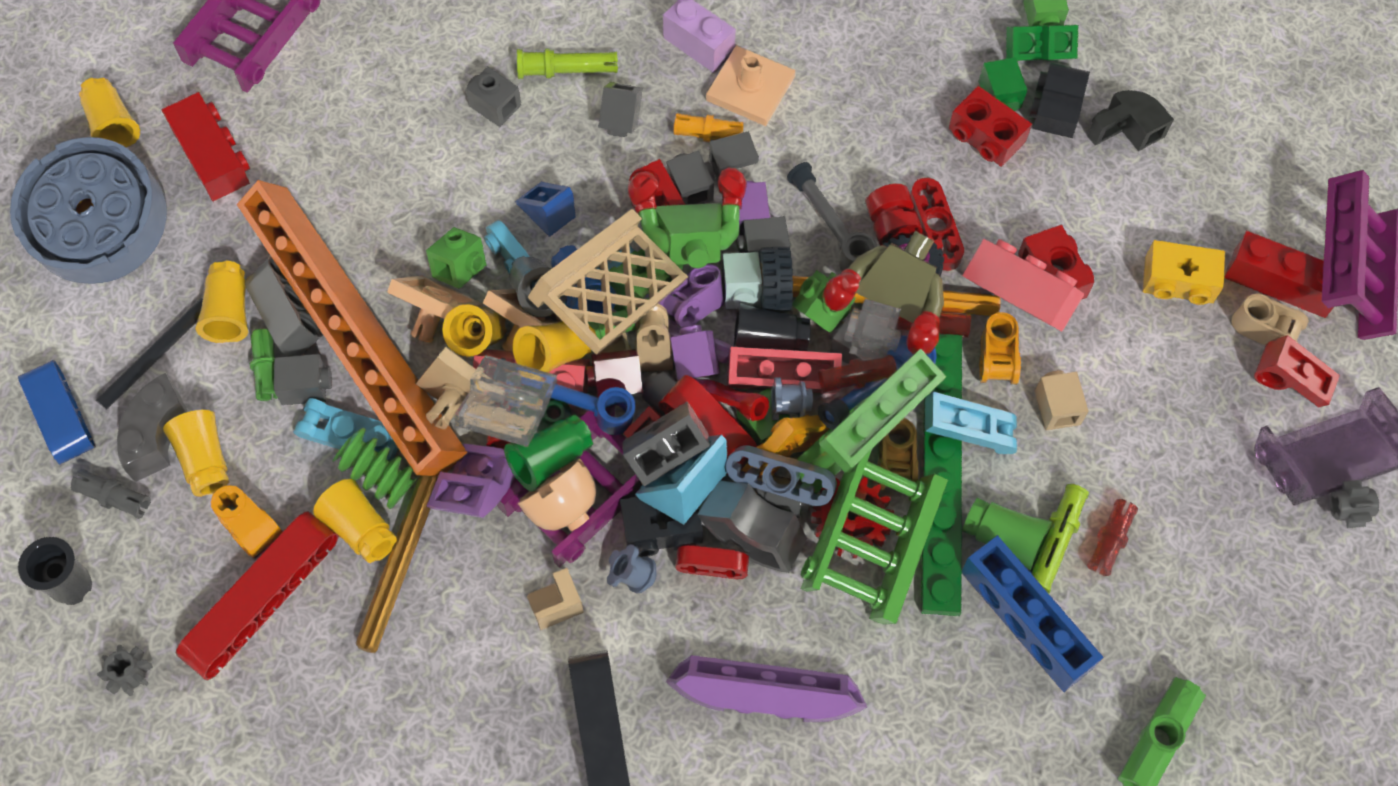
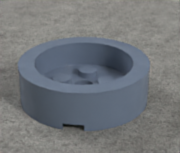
[10,137,167,284]

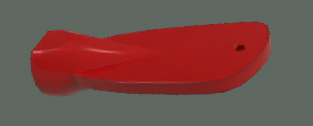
[695,379,769,421]

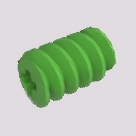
[332,427,417,509]

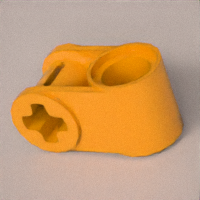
[979,312,1021,385]
[211,485,283,559]

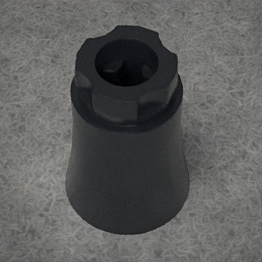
[733,303,811,351]
[18,537,92,605]

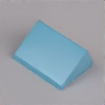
[635,434,727,524]

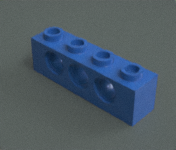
[962,535,1104,693]

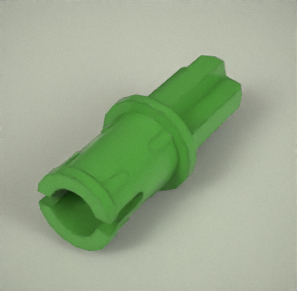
[249,329,278,401]

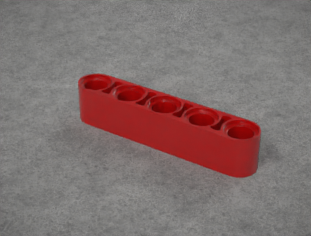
[176,511,339,680]

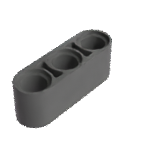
[245,256,323,357]

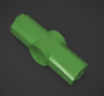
[1118,677,1206,786]

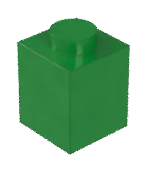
[978,57,1027,111]

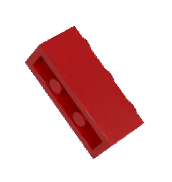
[161,92,250,202]
[1224,230,1334,318]

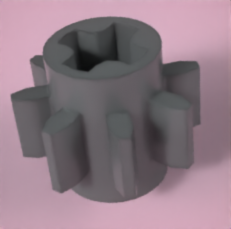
[1329,480,1379,528]
[97,645,153,696]

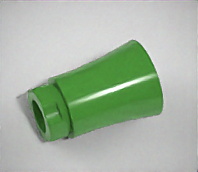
[962,498,1052,570]

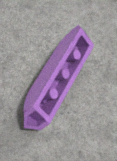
[666,655,867,722]

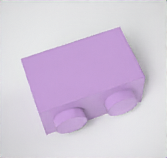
[663,0,736,73]

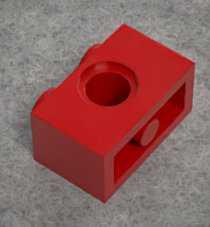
[1018,224,1094,300]

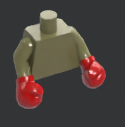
[822,231,944,354]

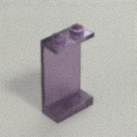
[1254,387,1398,506]

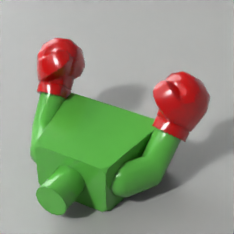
[628,168,747,269]

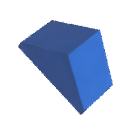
[515,182,576,237]

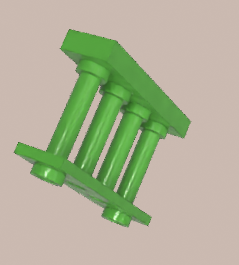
[797,349,946,494]
[800,449,948,625]

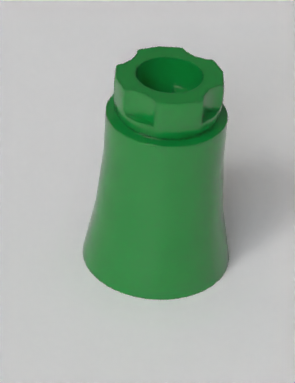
[504,415,593,491]

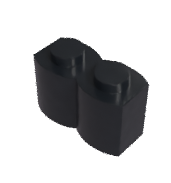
[1029,62,1090,138]

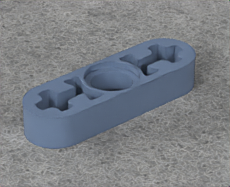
[726,445,837,506]

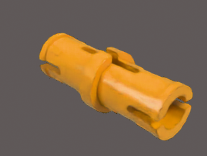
[674,113,744,142]

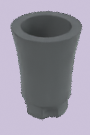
[509,256,567,317]

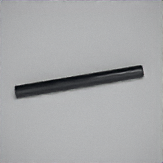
[96,298,203,410]

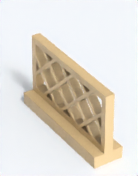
[528,209,688,355]

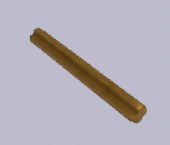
[356,475,437,653]

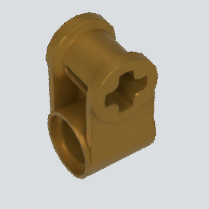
[877,418,918,490]

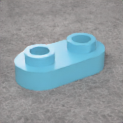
[484,220,530,274]

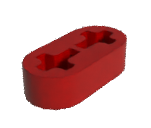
[675,545,749,579]

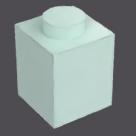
[723,252,762,309]

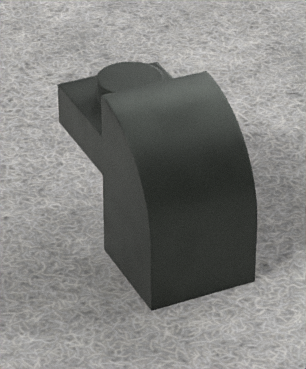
[1087,90,1174,151]

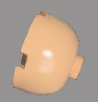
[518,458,596,531]

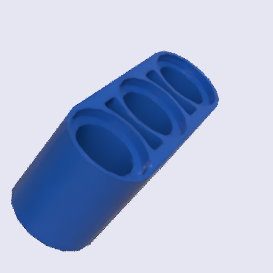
[18,360,96,465]

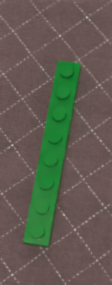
[921,334,962,616]

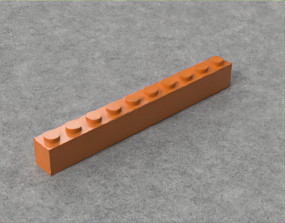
[236,180,467,476]

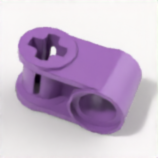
[658,264,725,328]

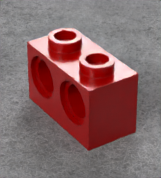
[948,86,1032,167]

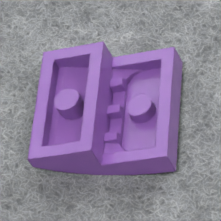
[427,443,515,518]

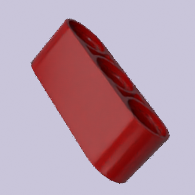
[659,375,758,477]

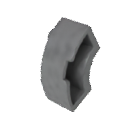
[117,373,188,482]
[697,481,807,573]

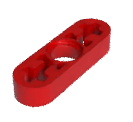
[910,178,964,271]

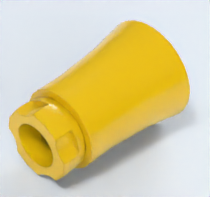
[79,77,140,147]
[195,260,248,343]
[442,304,507,357]
[513,321,596,378]
[163,410,230,497]
[313,479,397,563]

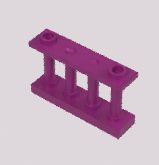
[173,0,321,93]
[1322,170,1398,340]
[497,406,643,568]

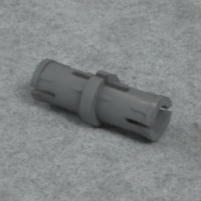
[71,469,151,519]

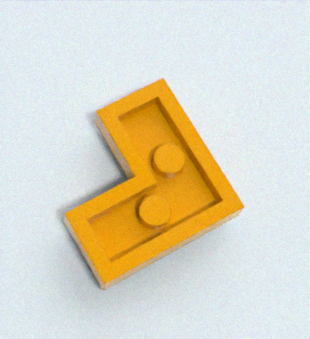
[741,415,829,477]

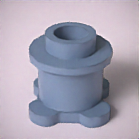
[771,377,813,421]
[607,544,657,594]

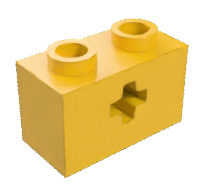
[1143,240,1225,305]

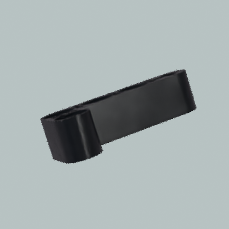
[568,650,630,786]

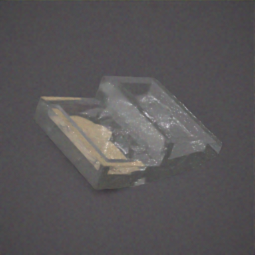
[455,355,557,447]

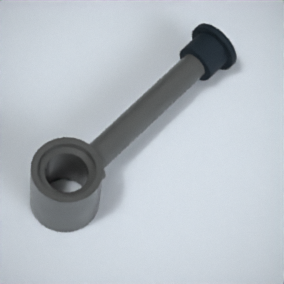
[787,162,877,272]

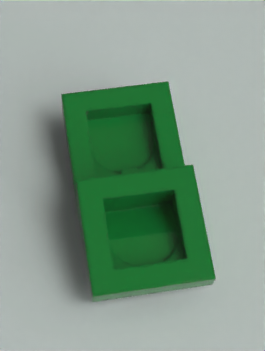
[1006,25,1078,61]

